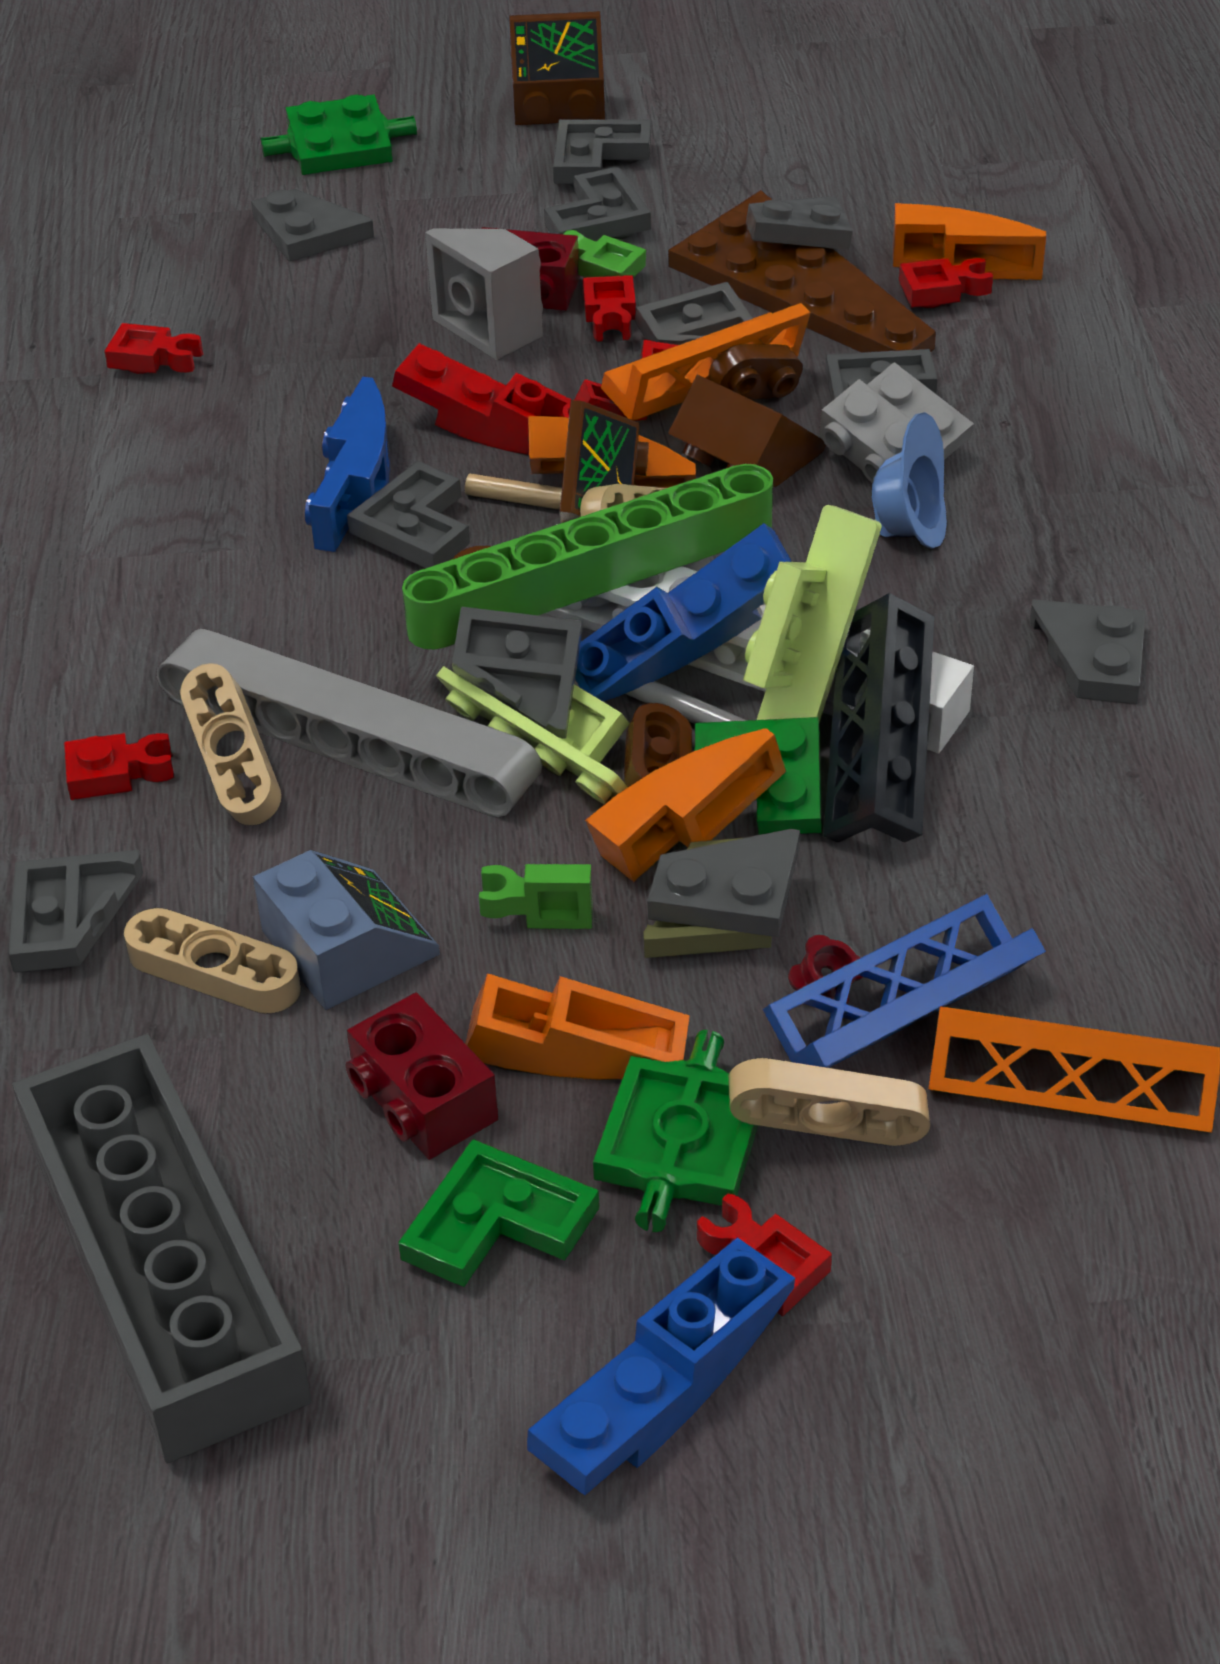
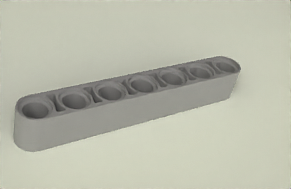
[157,629,542,817]

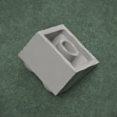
[425,228,543,360]

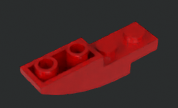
[392,343,572,455]

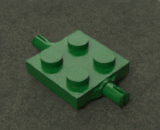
[260,94,417,175]
[593,1030,758,1232]

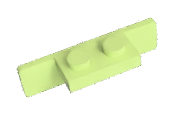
[743,505,882,722]
[436,666,630,804]

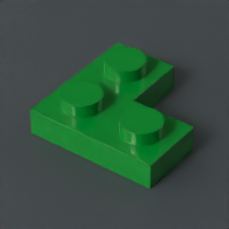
[695,717,822,835]
[398,1139,600,1287]

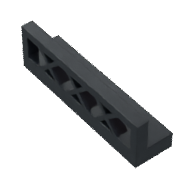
[824,593,935,843]

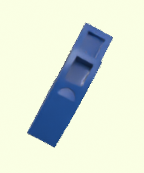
[305,377,390,552]
[575,523,792,702]
[527,1237,795,1496]

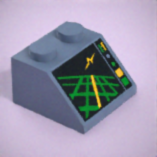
[253,850,440,1011]

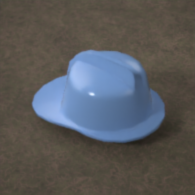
[872,412,947,549]

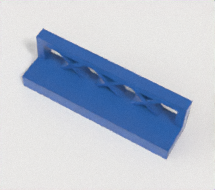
[763,894,1046,1068]

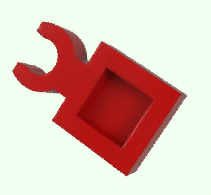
[899,258,993,308]
[583,275,636,342]
[104,323,203,374]
[64,733,174,800]
[697,1194,832,1317]

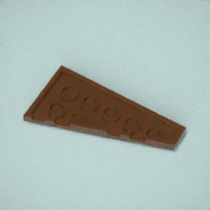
[668,190,936,353]

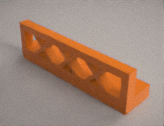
[601,303,811,421]
[928,1006,1220,1133]

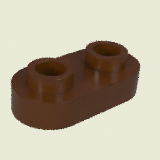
[708,344,803,399]
[624,703,692,787]

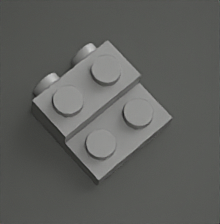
[819,362,974,484]

